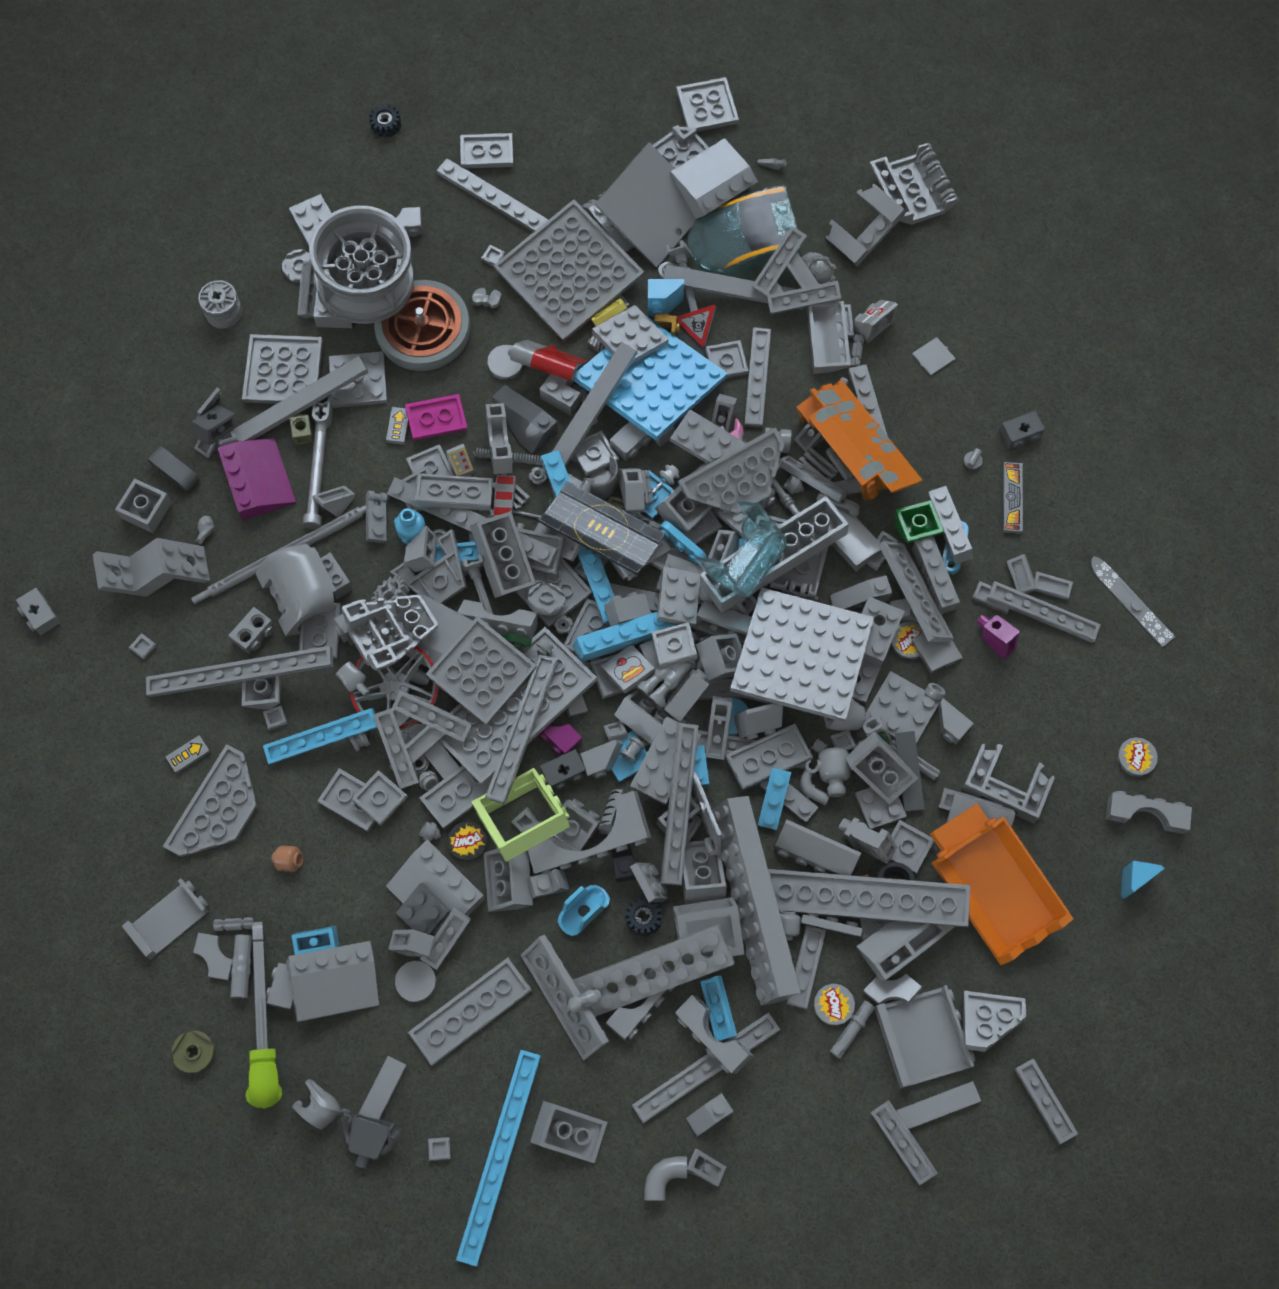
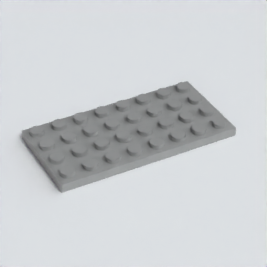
[438,627,598,786]

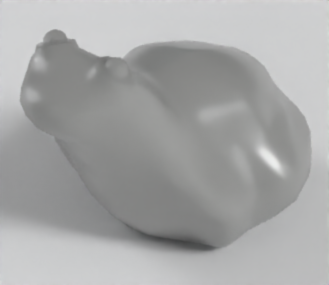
[195,515,215,545]

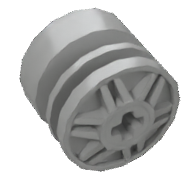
[198,280,242,328]

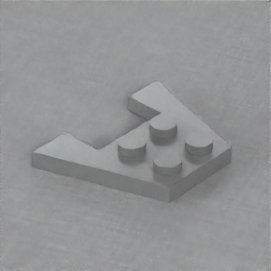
[390,529,467,604]

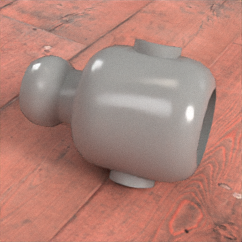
[817,747,853,797]

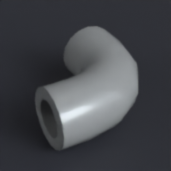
[644,1156,687,1200]

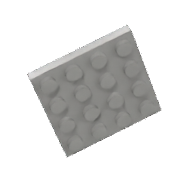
[242,334,323,404]
[426,616,537,725]

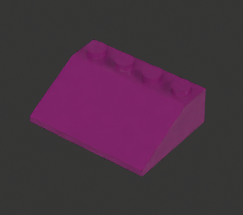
[218,438,296,521]

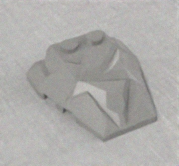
[341,595,438,671]

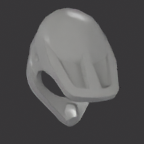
[292,1079,341,1130]

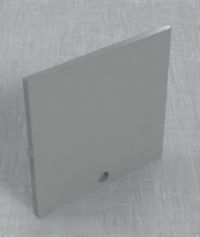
[594,142,698,268]

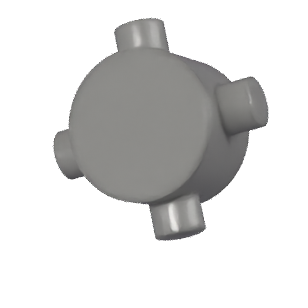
[810,739,827,755]

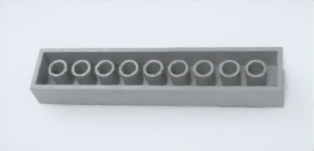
[712,796,801,1006]

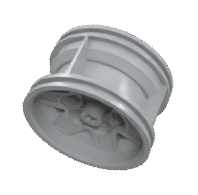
[309,205,413,324]

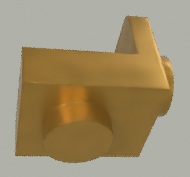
[654,313,680,337]

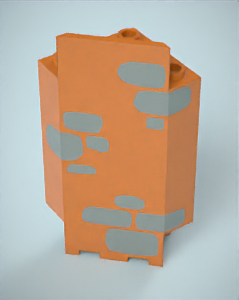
[796,380,923,501]

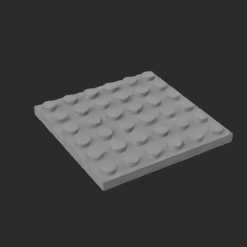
[493,200,644,342]
[730,587,874,722]

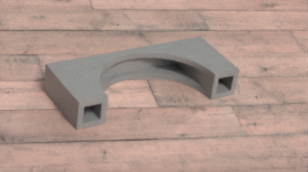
[521,791,651,875]

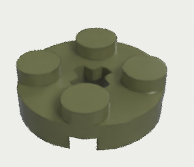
[172,1031,215,1073]

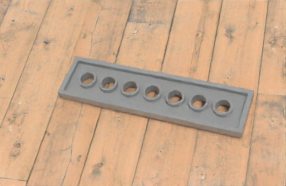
[573,924,735,1016]

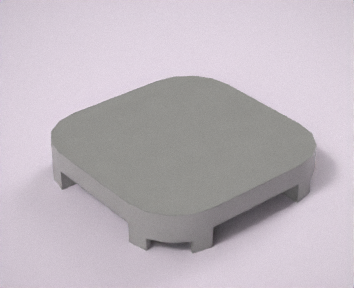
[653,125,709,169]

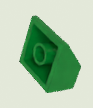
[894,500,944,543]

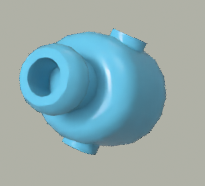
[394,508,426,545]

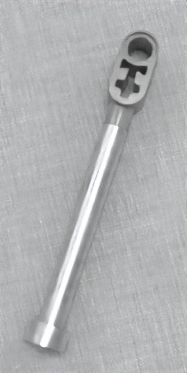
[302,395,333,529]

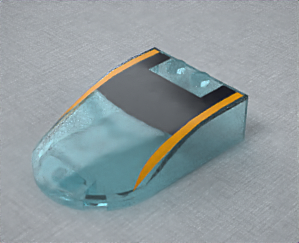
[688,185,802,274]

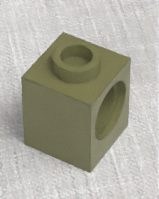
[290,415,314,445]

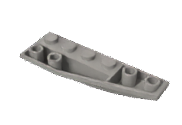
[856,921,955,980]

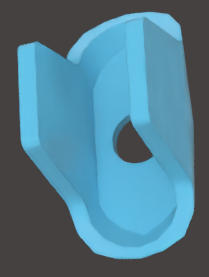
[558,885,610,936]

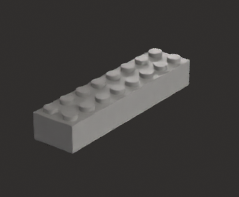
[700,496,849,613]

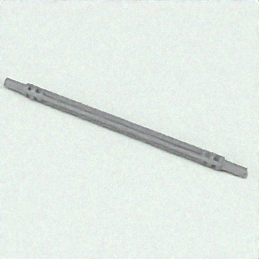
[191,501,379,604]

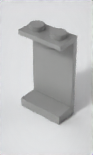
[122,878,209,960]

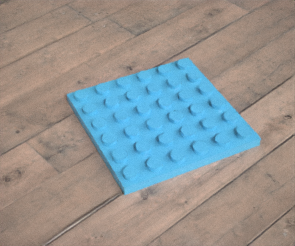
[573,318,727,441]

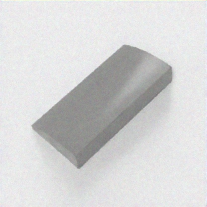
[807,301,851,374]
[831,501,882,571]

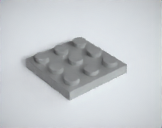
[676,77,739,132]
[592,305,669,365]
[329,351,387,408]
[516,557,592,629]
[864,671,941,743]

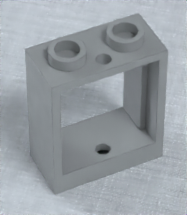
[664,667,709,721]

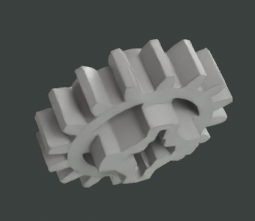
[371,575,409,602]

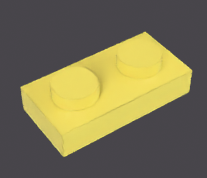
[591,298,627,326]

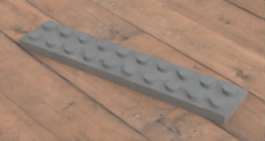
[768,869,971,927]

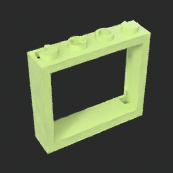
[472,768,570,862]

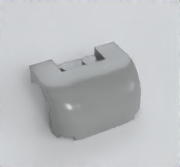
[255,543,337,636]

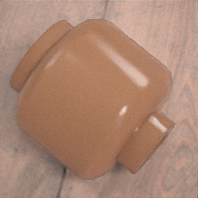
[272,845,303,872]

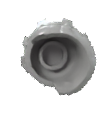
[801,252,836,284]

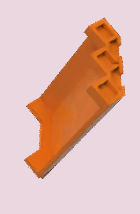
[930,803,1074,965]

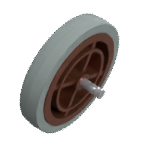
[374,280,470,371]

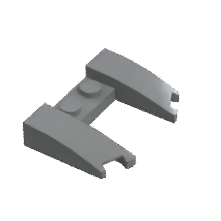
[825,184,906,266]
[962,744,1055,824]

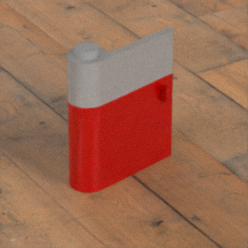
[508,340,588,382]

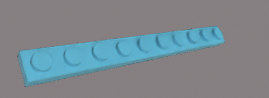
[541,450,615,625]
[456,1050,541,1267]

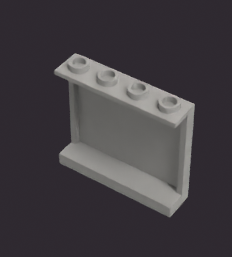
[875,985,975,1089]

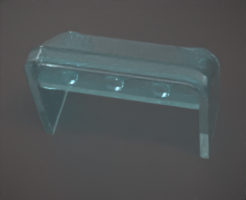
[696,501,787,597]

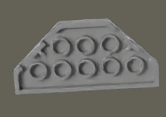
[678,428,784,514]
[163,744,258,857]

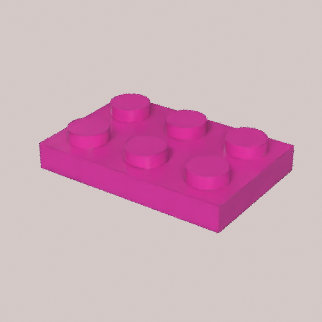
[405,394,467,441]

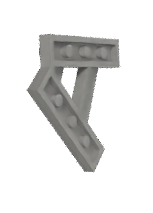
[752,226,841,315]
[373,690,472,789]

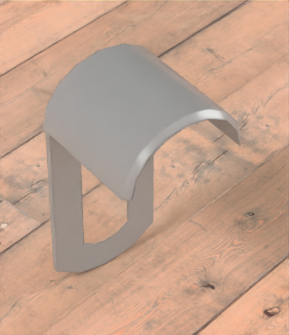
[568,456,618,500]

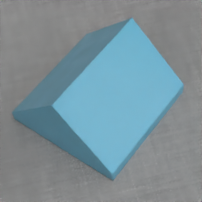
[1121,861,1165,900]

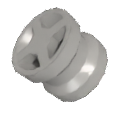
[349,733,370,752]

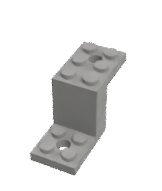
[93,538,210,597]

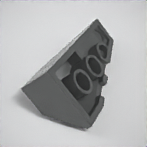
[492,385,558,454]

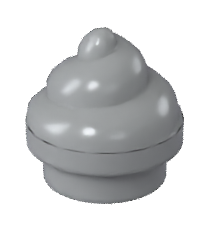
[784,475,804,494]
[419,771,438,791]
[419,821,441,841]

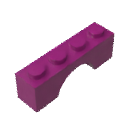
[538,724,582,756]

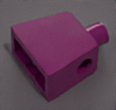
[977,615,1020,660]

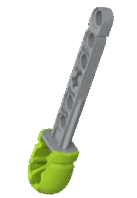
[246,922,282,1109]

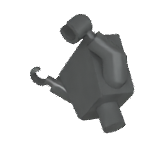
[339,1108,403,1168]

